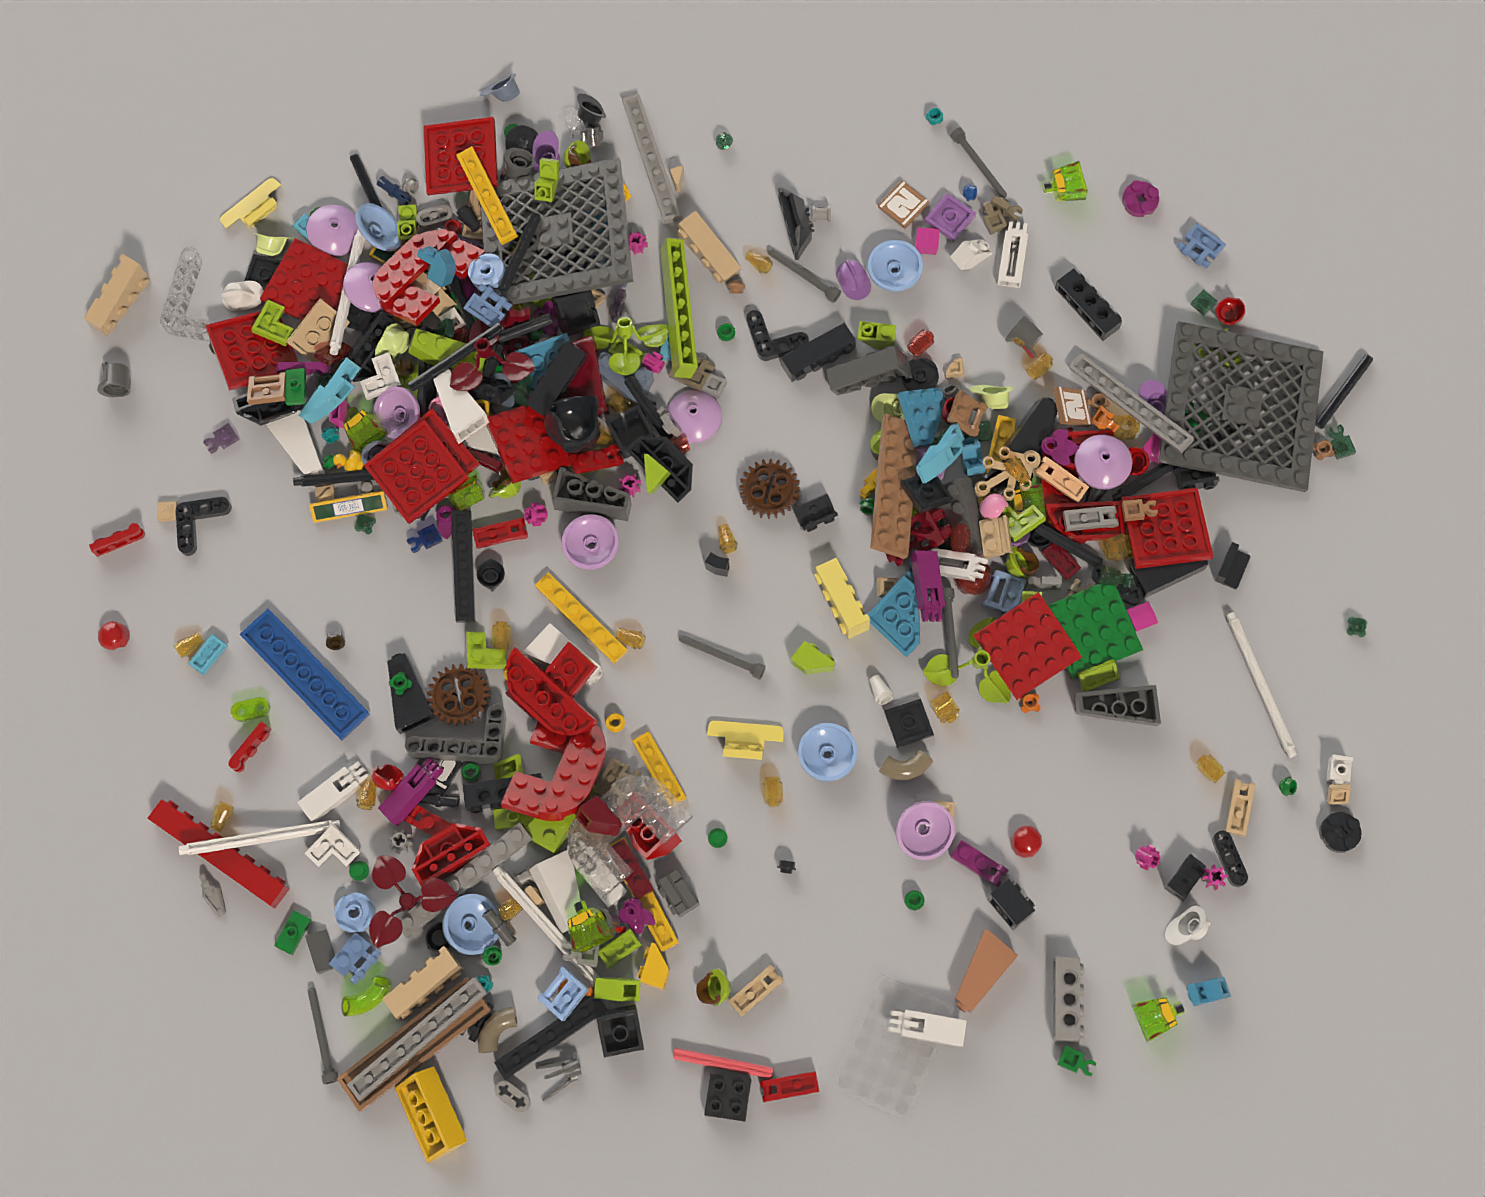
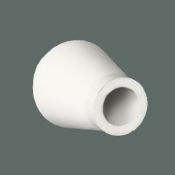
[869,675,893,705]

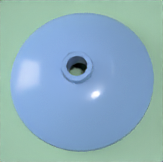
[355,203,403,251]
[868,240,923,292]
[798,723,857,782]
[443,894,500,955]

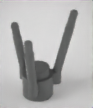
[536,1058,582,1102]

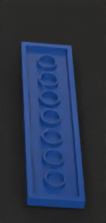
[240,609,370,741]

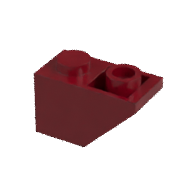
[575,796,623,836]

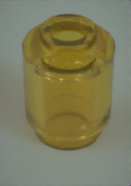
[1026,352,1053,380]
[491,621,511,650]
[1196,754,1226,783]
[763,777,783,807]

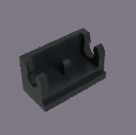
[1164,854,1206,902]

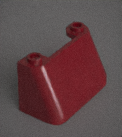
[561,335,610,416]

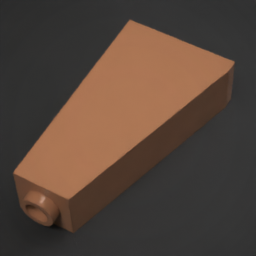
[955,928,1018,1013]

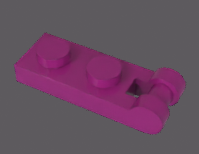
[276,362,331,376]
[950,840,1009,887]

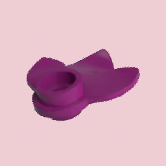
[532,301,559,336]
[1041,429,1079,466]
[436,506,467,539]
[619,898,656,934]

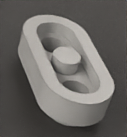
[416,205,453,229]

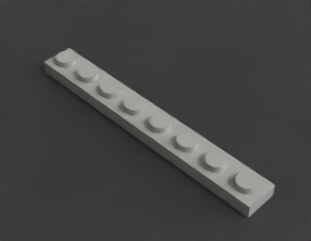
[622,94,681,224]
[1069,353,1194,454]
[399,822,533,938]
[347,977,488,1101]

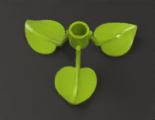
[584,317,669,375]
[923,617,1011,704]

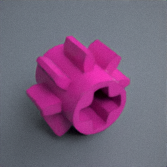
[629,231,648,255]
[642,351,665,374]
[619,473,642,498]
[524,503,548,526]
[1135,844,1161,871]
[1201,864,1228,891]

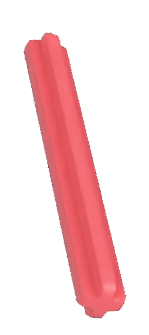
[673,1048,773,1079]

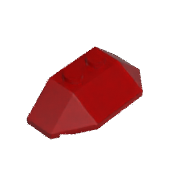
[411,823,491,887]

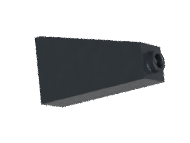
[1001,397,1058,465]
[1126,558,1208,599]
[387,653,435,735]

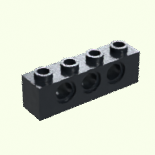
[1055,268,1122,341]
[463,773,543,813]

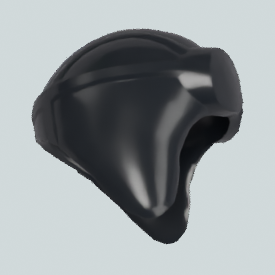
[544,396,601,453]

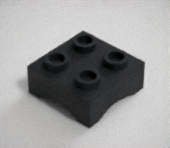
[704,1073,751,1122]

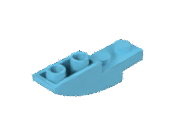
[298,358,361,424]
[916,423,964,483]

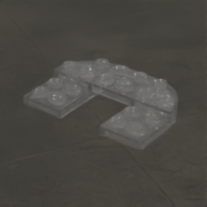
[567,775,693,899]

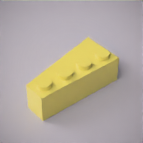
[814,558,870,639]

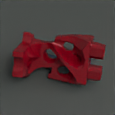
[500,307,534,383]
[885,507,955,567]

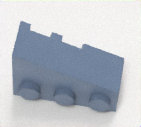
[598,352,654,406]

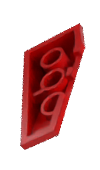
[613,786,682,860]

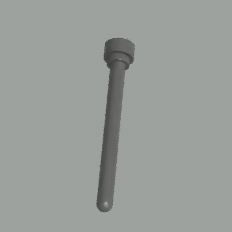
[950,127,1007,198]
[767,248,841,303]
[943,588,959,679]
[679,635,766,680]
[308,988,338,1085]

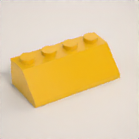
[394,1066,468,1164]

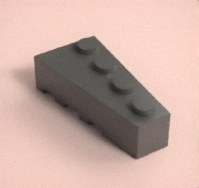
[826,346,912,396]
[552,467,632,521]
[937,478,983,556]
[1074,685,1161,726]

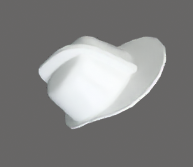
[221,281,264,311]
[1165,906,1211,945]

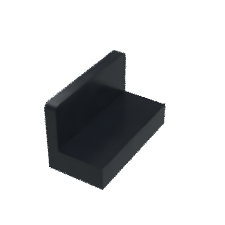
[1215,542,1251,590]

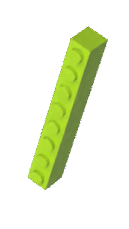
[660,238,698,378]

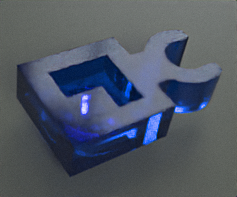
[407,523,443,553]

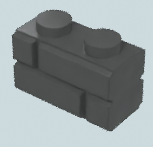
[657,869,700,918]

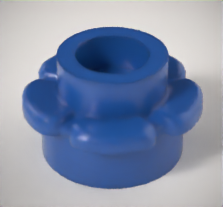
[963,183,977,202]

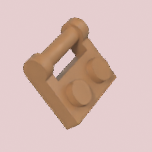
[247,372,286,405]
[947,390,987,437]

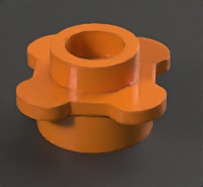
[1020,693,1041,713]

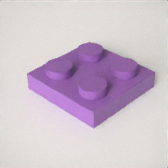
[925,193,976,242]

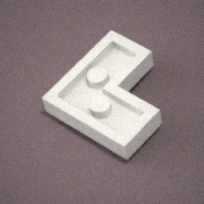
[360,352,402,400]
[305,824,362,867]

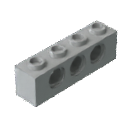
[1053,957,1084,1043]

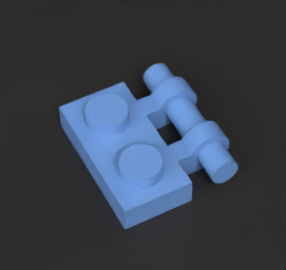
[1177,223,1226,269]
[464,283,513,328]
[329,932,382,985]

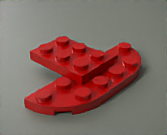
[506,642,598,736]

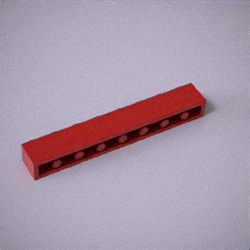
[147,799,289,908]

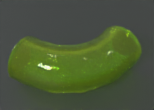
[341,975,392,1017]

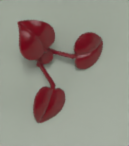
[450,319,535,391]
[369,855,458,948]

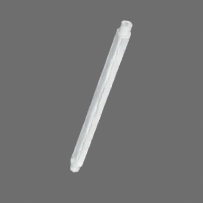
[330,229,365,355]
[1226,612,1297,758]
[179,820,341,855]
[492,866,600,986]

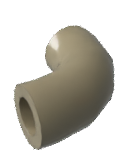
[879,750,933,780]
[478,1006,517,1053]

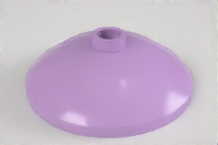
[306,205,358,257]
[343,262,384,312]
[373,387,420,442]
[667,390,722,443]
[1074,435,1132,490]
[562,514,619,570]
[896,801,955,860]

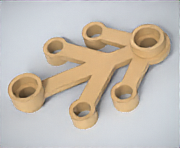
[974,447,1041,501]

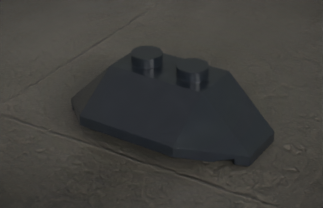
[778,188,814,260]
[342,312,395,382]
[232,385,308,426]
[626,436,693,503]

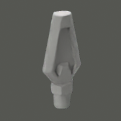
[199,873,226,917]

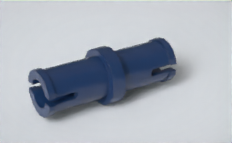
[376,176,412,205]

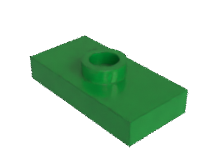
[285,368,306,406]
[274,910,312,956]

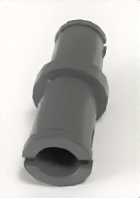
[482,908,517,947]

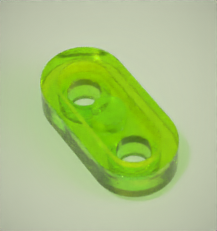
[230,697,270,722]

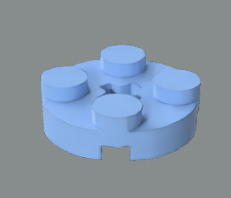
[468,253,506,288]
[334,892,375,933]

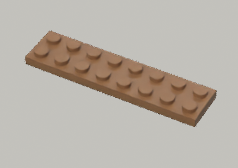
[870,414,917,559]
[337,977,491,1112]

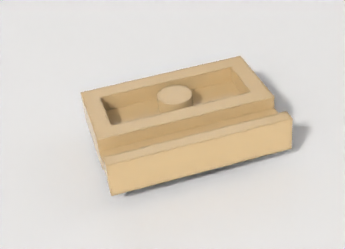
[979,515,1013,559]

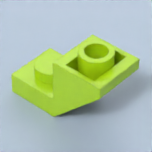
[535,158,559,202]
[397,204,418,240]

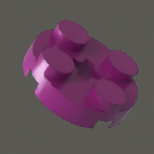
[1122,180,1159,217]

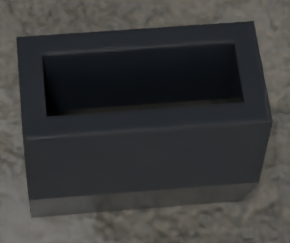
[705,552,730,577]

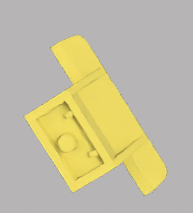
[220,178,281,229]
[707,721,784,760]

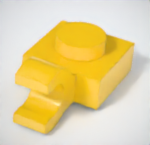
[859,467,878,499]

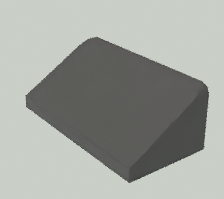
[305,929,335,974]

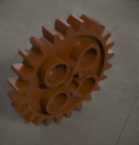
[739,459,800,519]
[427,664,491,727]

